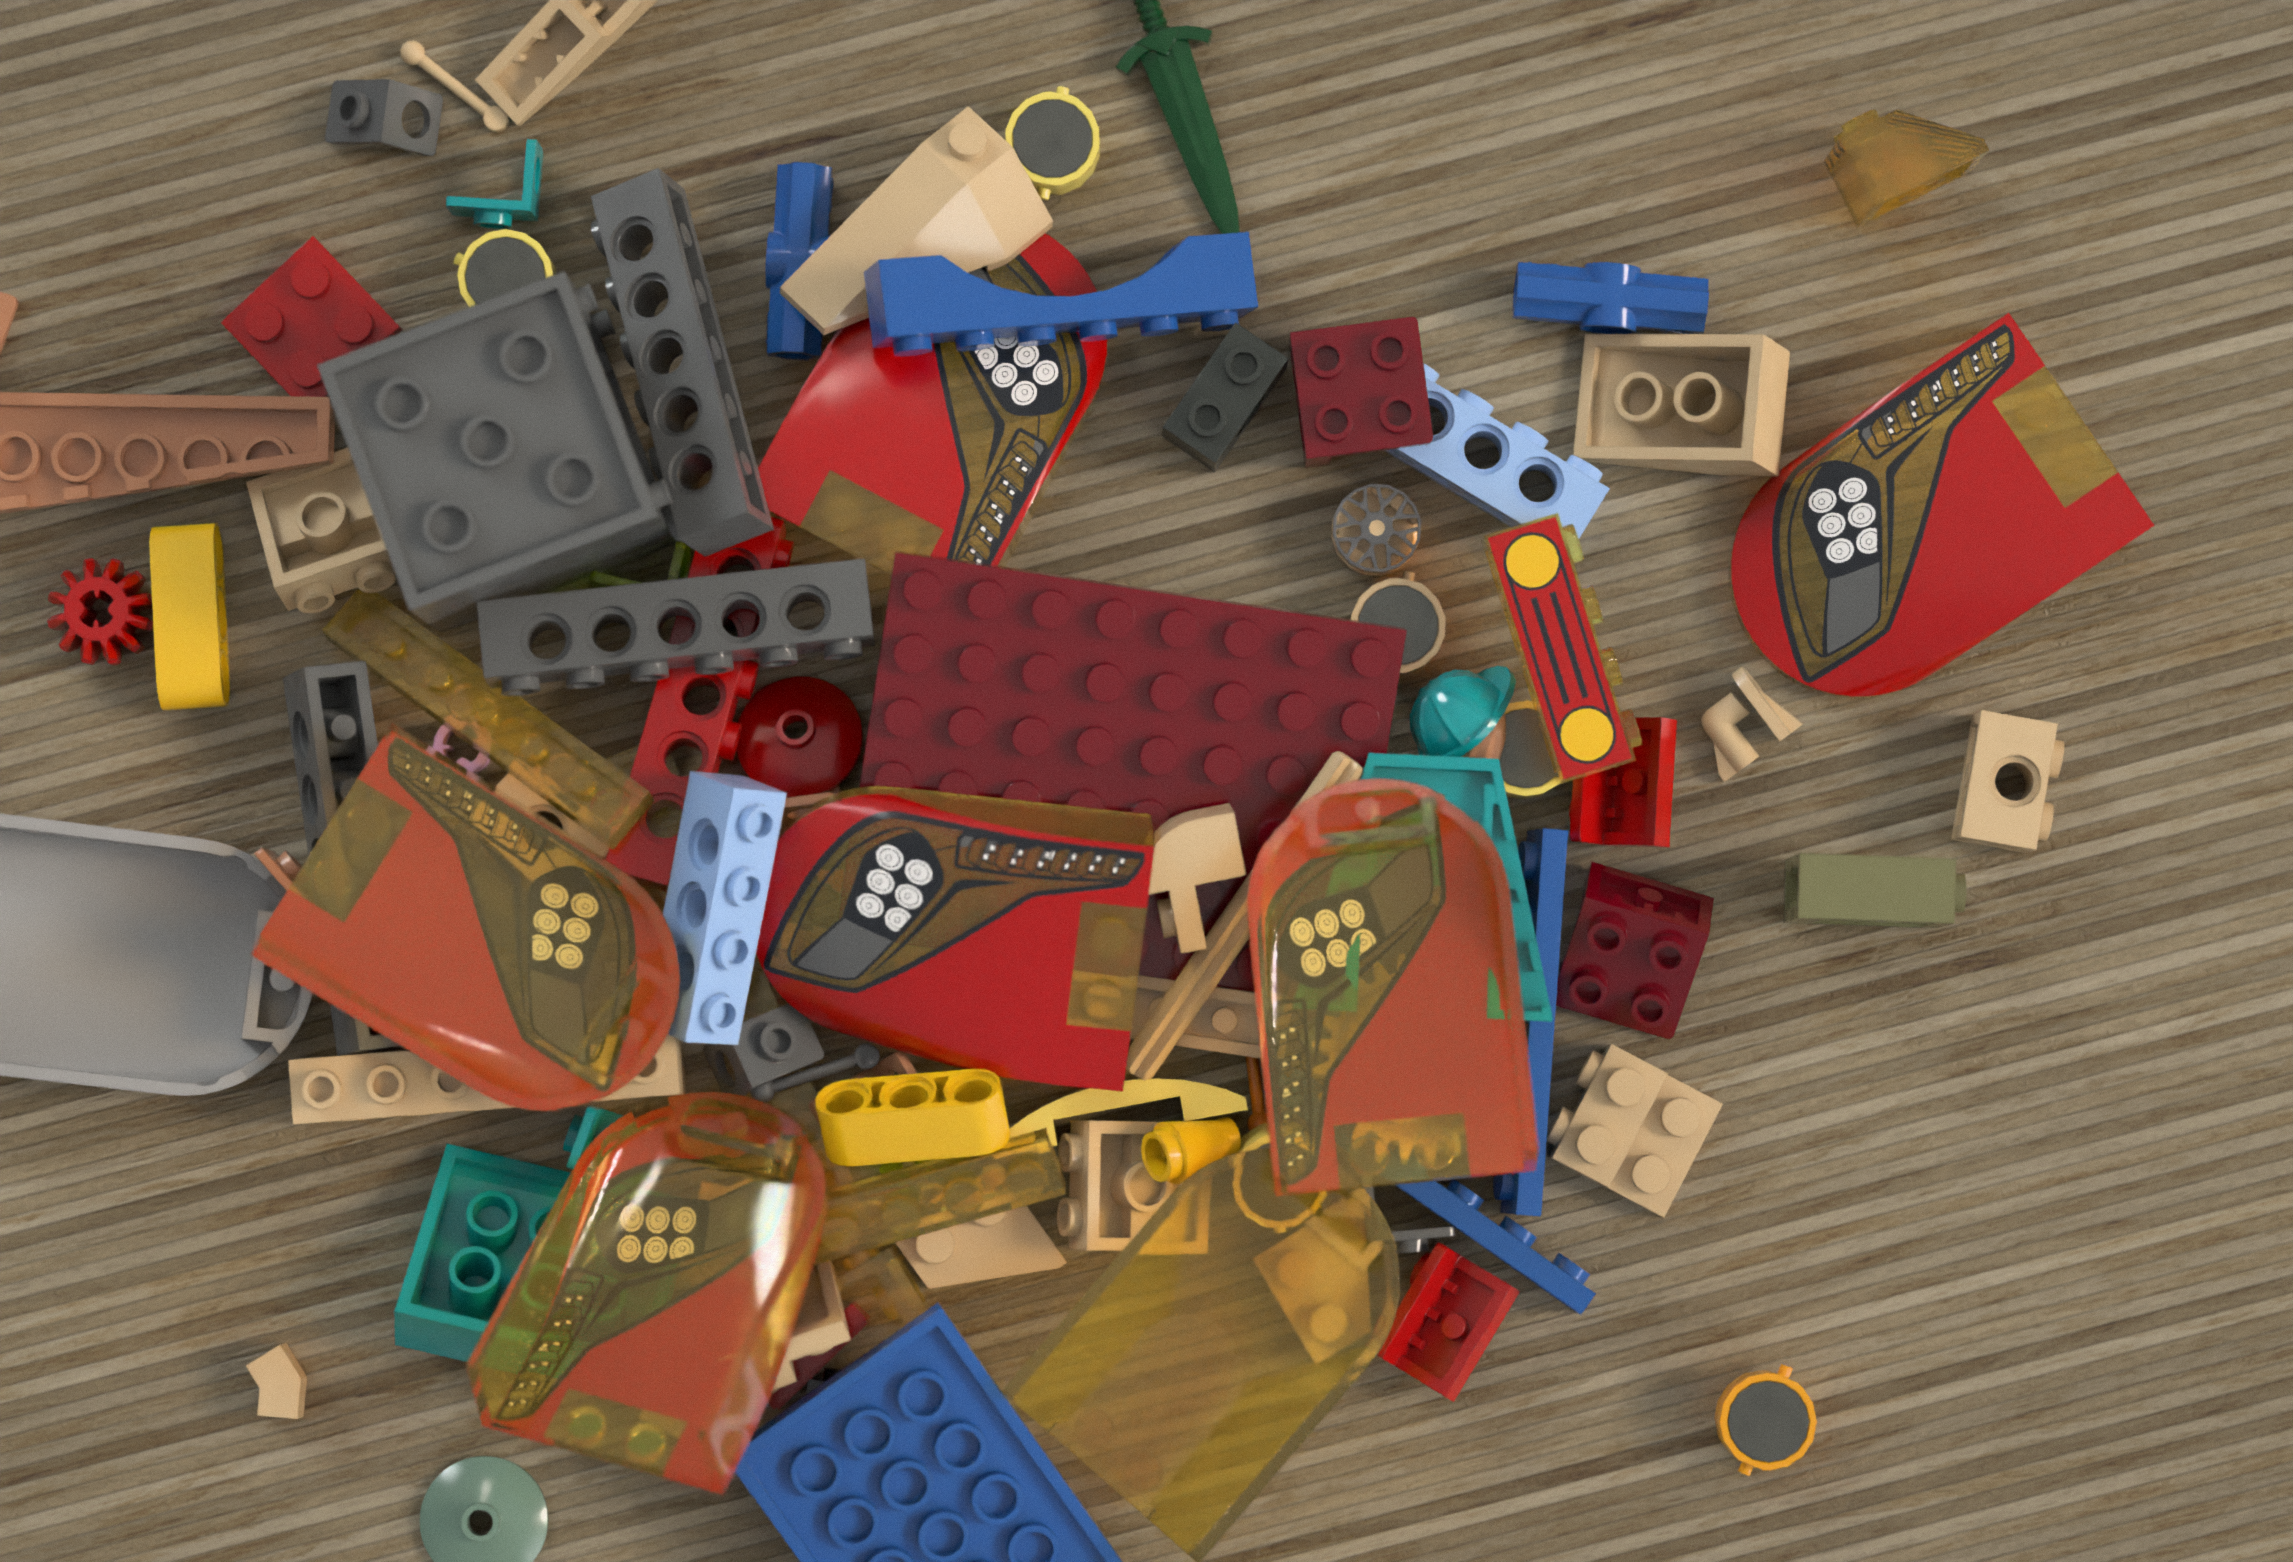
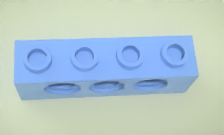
[1384,363,1610,556]
[663,771,787,1045]

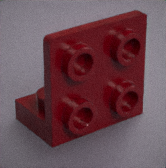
[1289,317,1433,468]
[1556,862,1714,1039]

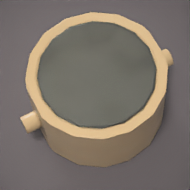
[1350,571,1446,678]

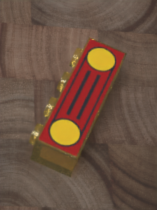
[1481,513,1642,785]

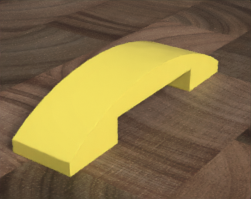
[993,1078,1248,1157]

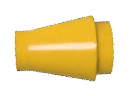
[1141,1117,1241,1185]

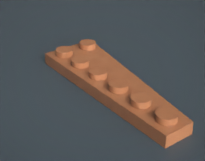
[0,392,335,514]

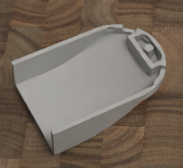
[0,814,315,1096]

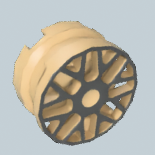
[1331,484,1421,577]

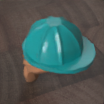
[1410,666,1516,762]

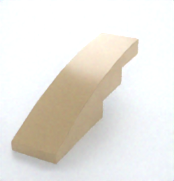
[475,0,658,125]

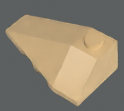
[780,106,1053,335]

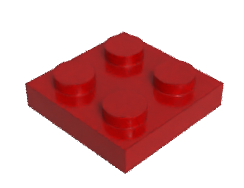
[220,236,403,397]

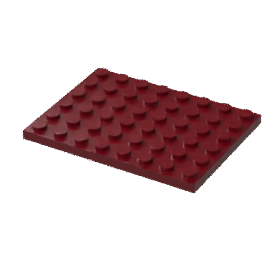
[839,550,1407,998]

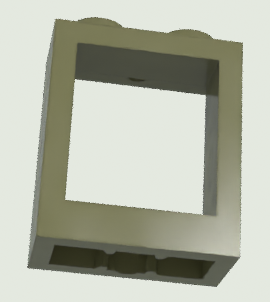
[1783,853,1967,929]

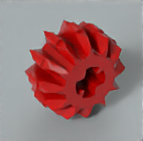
[47,558,154,666]

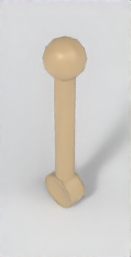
[400,40,510,133]

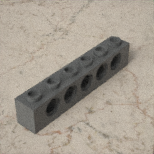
[591,168,774,557]
[476,558,875,696]
[283,661,414,1056]

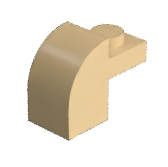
[1146,803,1246,954]

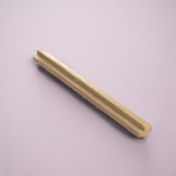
[1126,751,1363,1081]

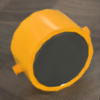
[1714,1364,1817,1476]

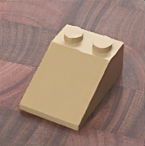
[1573,334,1790,476]

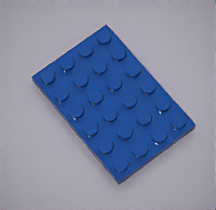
[735,1302,1123,1562]

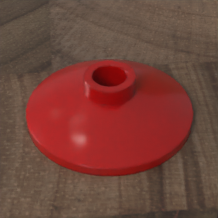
[736,677,863,798]

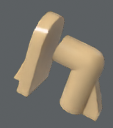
[1701,666,1803,782]

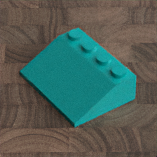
[394,1144,681,1383]

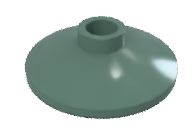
[420,1456,549,1562]

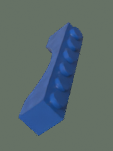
[864,232,1258,356]

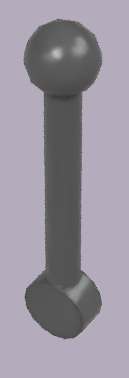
[750,1043,880,1103]

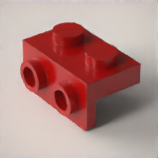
[1569,717,1677,848]
[1373,1242,1520,1402]

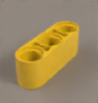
[149,523,230,710]
[815,1069,1010,1166]

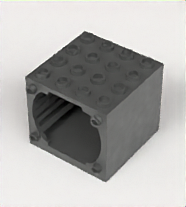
[317,271,679,633]

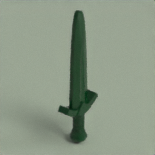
[1116,0,1240,234]

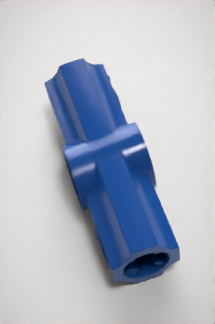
[765,162,834,361]
[1512,262,1709,334]

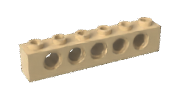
[288,1033,687,1125]

